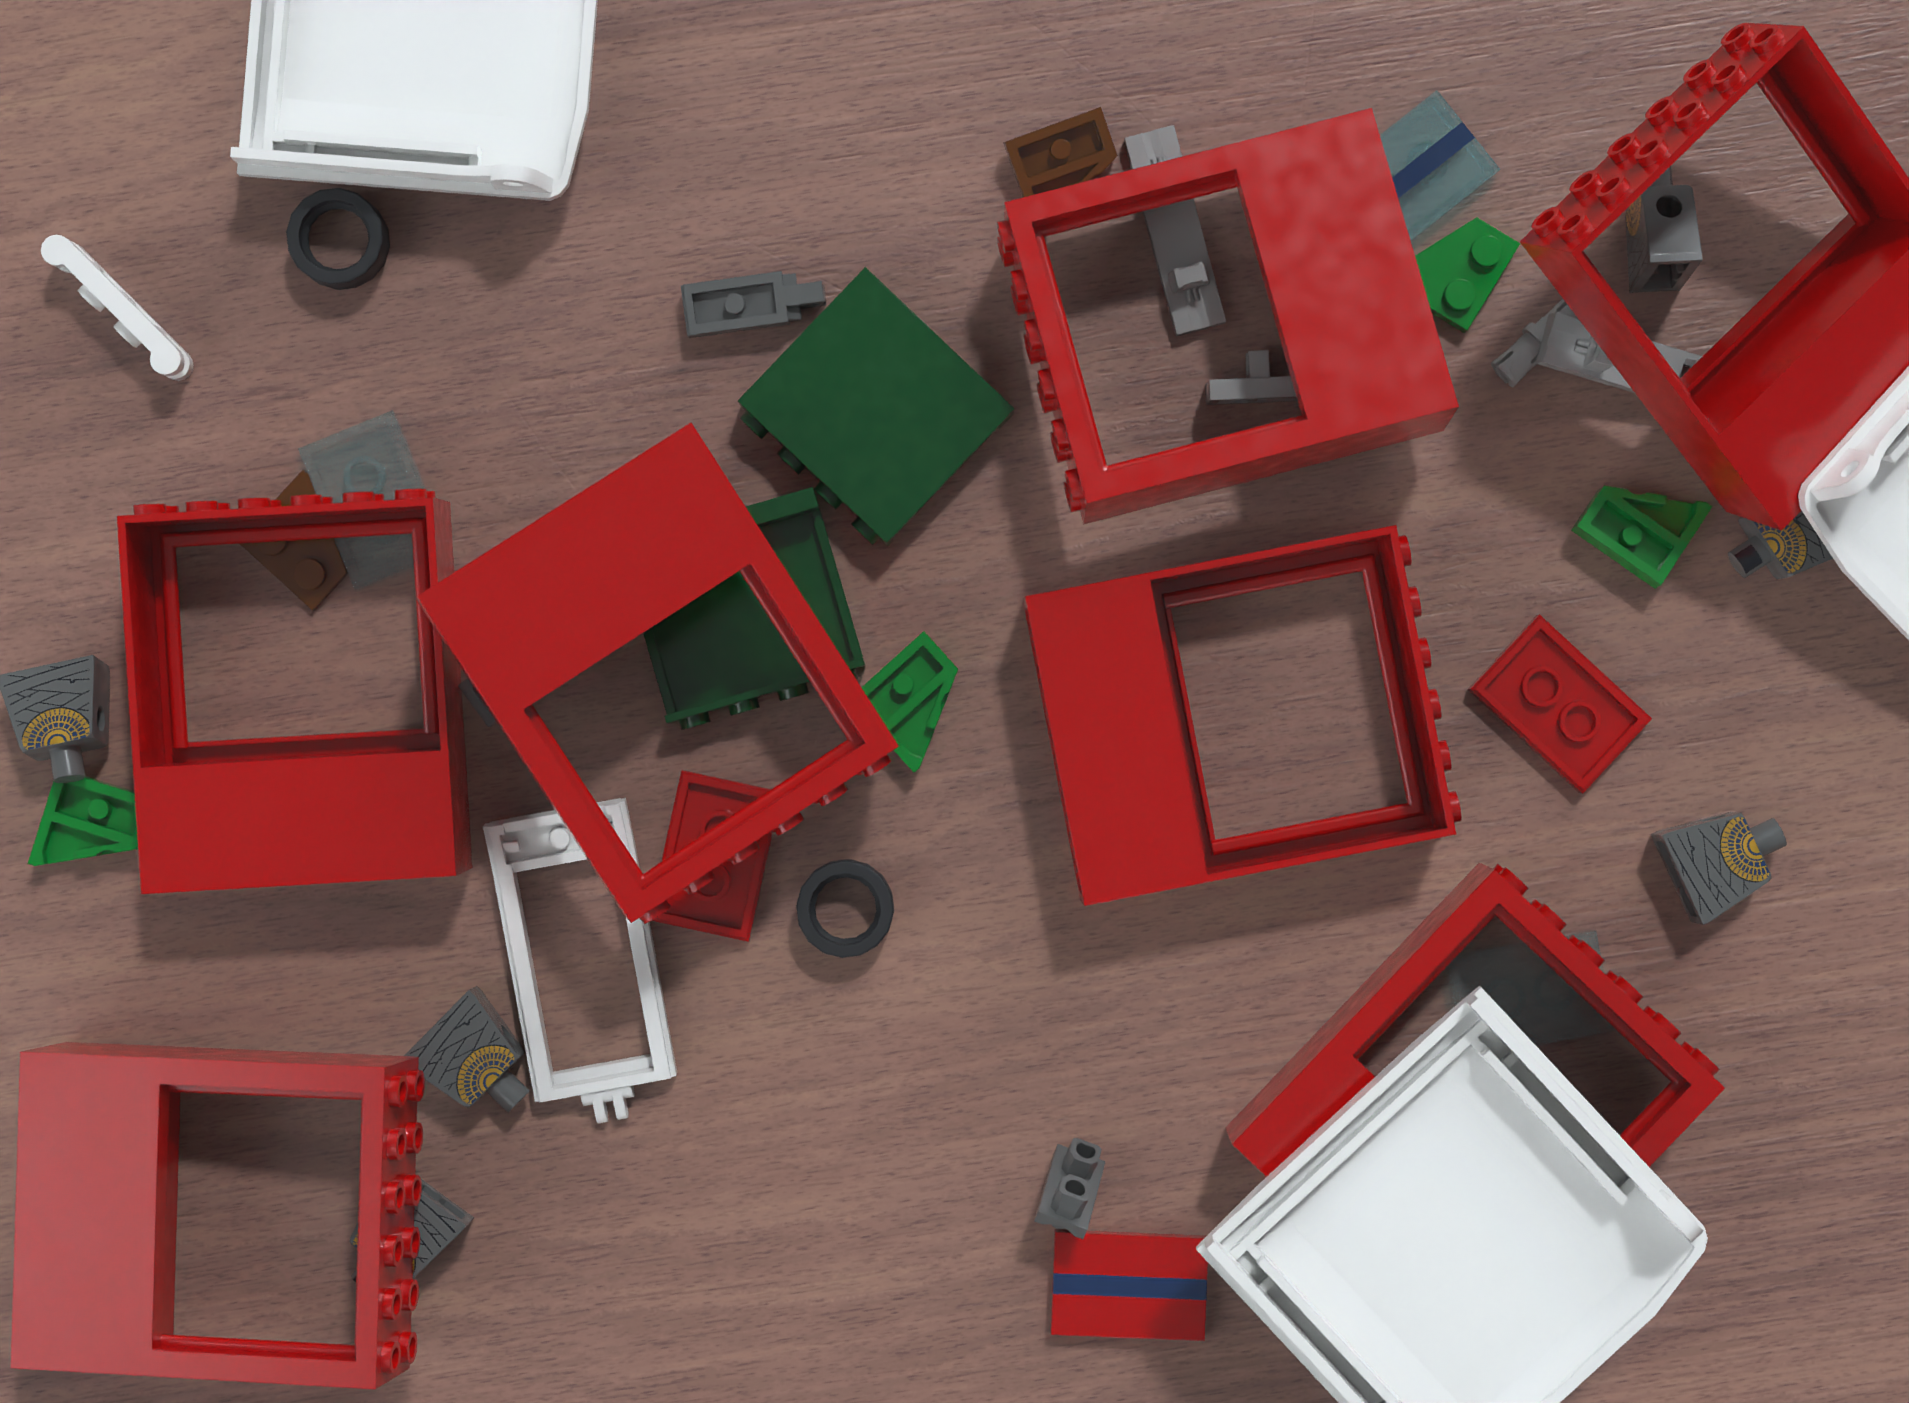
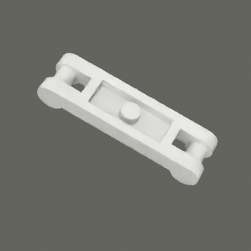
[41,235,194,381]

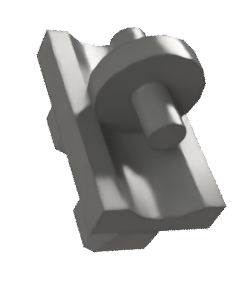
[1034,1138,1106,1239]

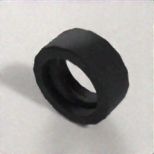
[286,188,390,290]
[796,859,895,958]

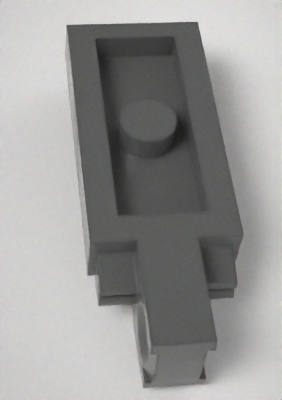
[681,271,827,338]

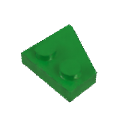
[1415,217,1521,333]
[1571,485,1713,589]
[861,631,958,773]
[27,776,138,866]

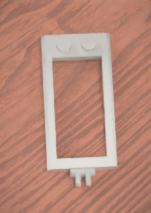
[483,798,677,1124]

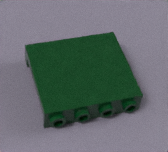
[738,267,1015,546]
[643,487,866,730]

